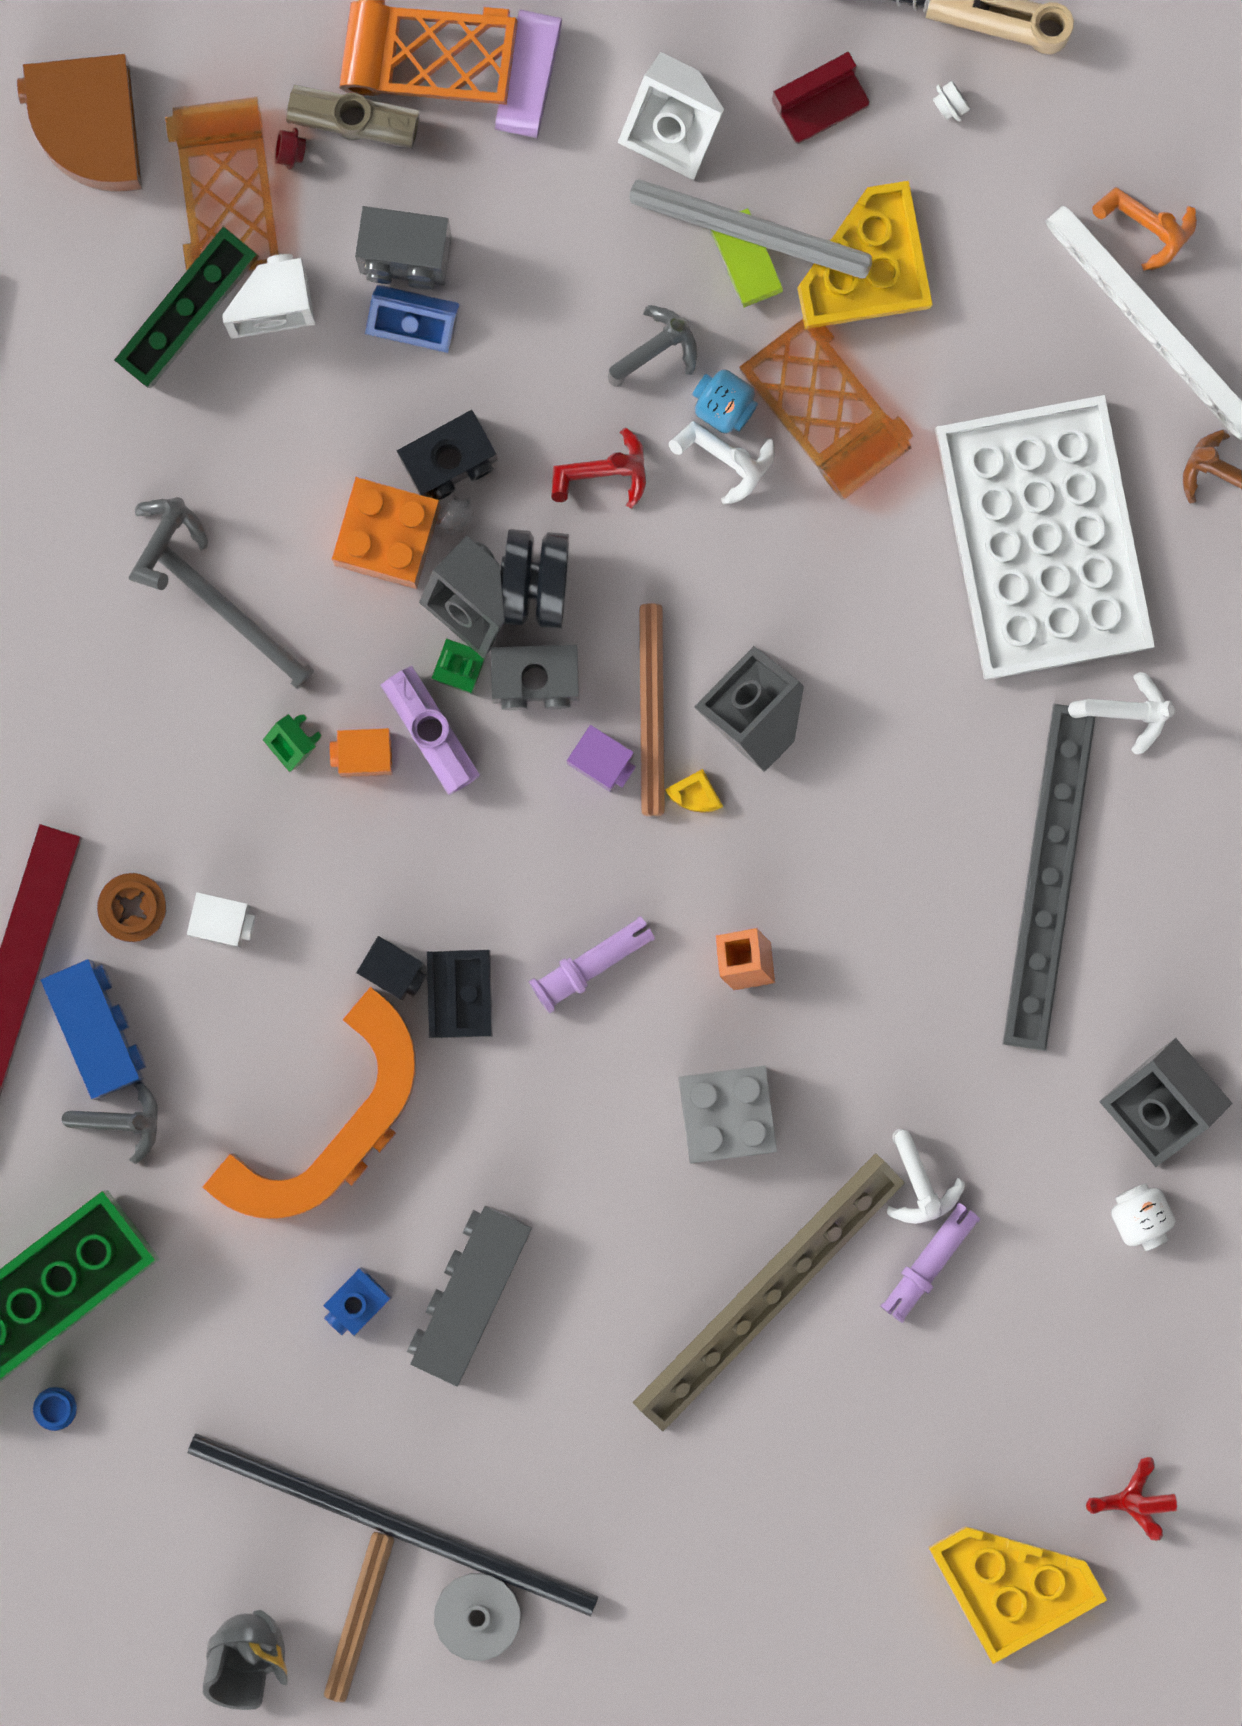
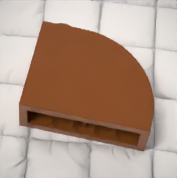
[17,54,142,191]

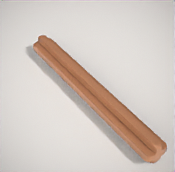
[639,603,665,816]

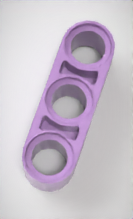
[495,10,562,138]

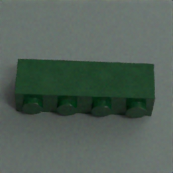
[114,226,260,388]

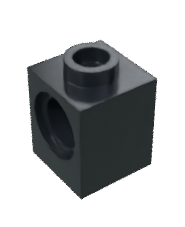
[356,936,427,1001]

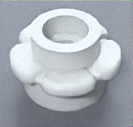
[933,81,970,121]

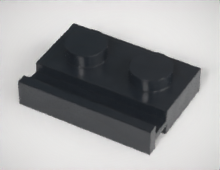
[427,950,493,1038]

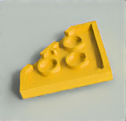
[797,180,933,329]
[928,1526,1107,1664]

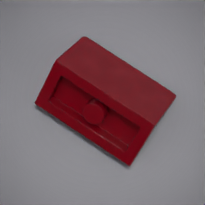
[772,51,870,144]

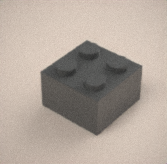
[355,206,452,290]

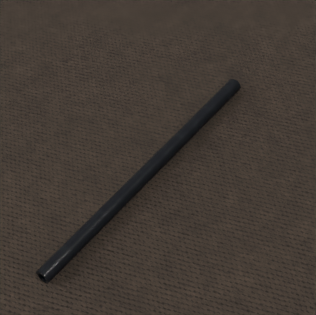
[187,1433,599,1617]

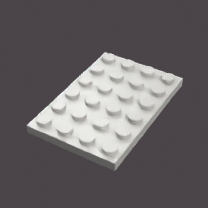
[935,395,1155,681]

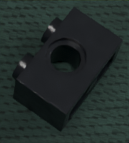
[396,409,498,501]

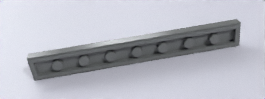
[1002,704,1096,1051]

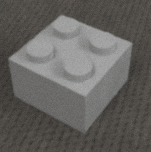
[678,1065,777,1163]

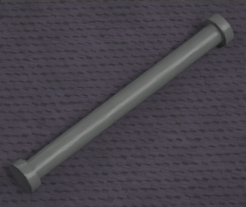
[158,546,314,689]

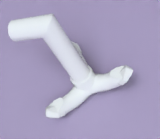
[669,421,775,504]
[1068,672,1175,755]
[887,1129,965,1224]

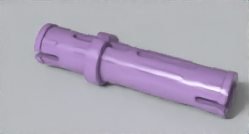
[880,1202,981,1323]

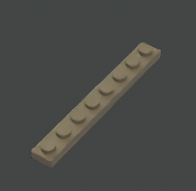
[632,1153,905,1431]

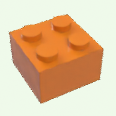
[332,477,441,589]

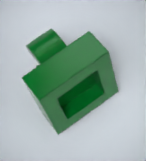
[431,638,486,695]
[262,714,322,773]

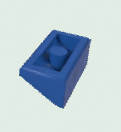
[365,285,459,353]

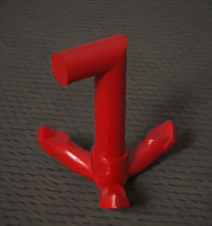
[551,428,646,509]
[1086,1457,1177,1541]

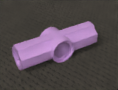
[380,665,481,795]

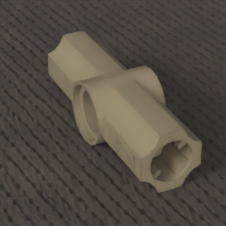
[286,84,420,149]

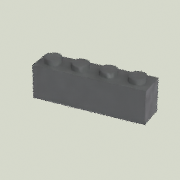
[407,1205,533,1387]

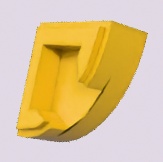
[665,769,723,813]

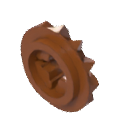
[97,873,167,942]

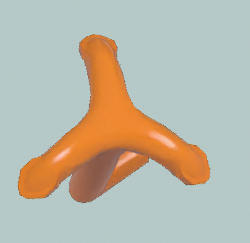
[1092,187,1197,271]

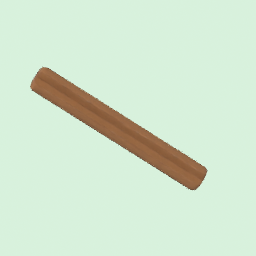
[324,1532,394,1703]

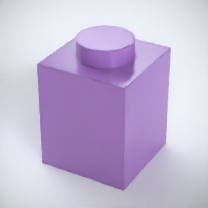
[567,725,636,792]

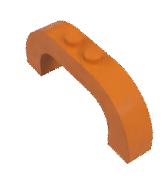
[202,987,416,1219]

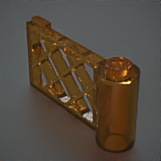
[165,96,279,271]
[739,318,913,500]

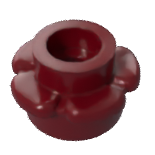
[275,127,306,170]

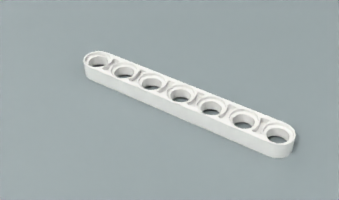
[1045,206,1242,440]

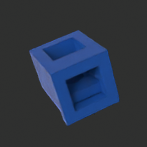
[323,1267,392,1336]

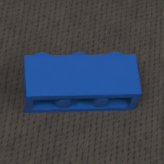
[40,959,146,1100]

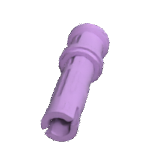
[528,916,655,1014]

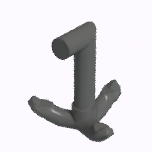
[608,305,697,386]
[128,497,208,590]
[62,1081,158,1164]

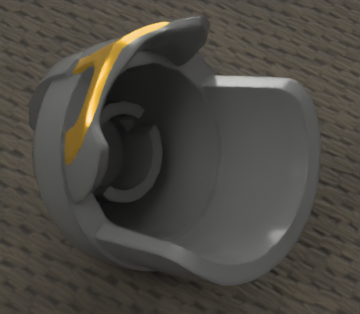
[202,1609,287,1710]

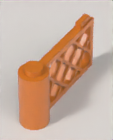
[339,0,518,105]

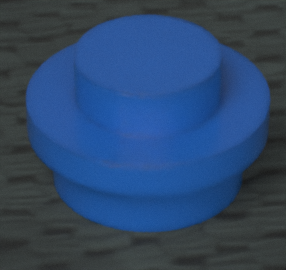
[33,1387,77,1431]

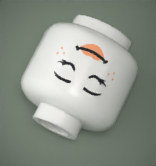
[1111,1183,1176,1251]

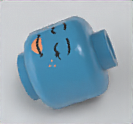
[692,369,758,434]

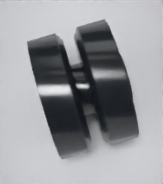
[500,529,569,629]

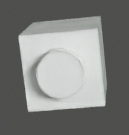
[187,892,256,948]

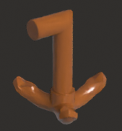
[1183,429,1242,504]

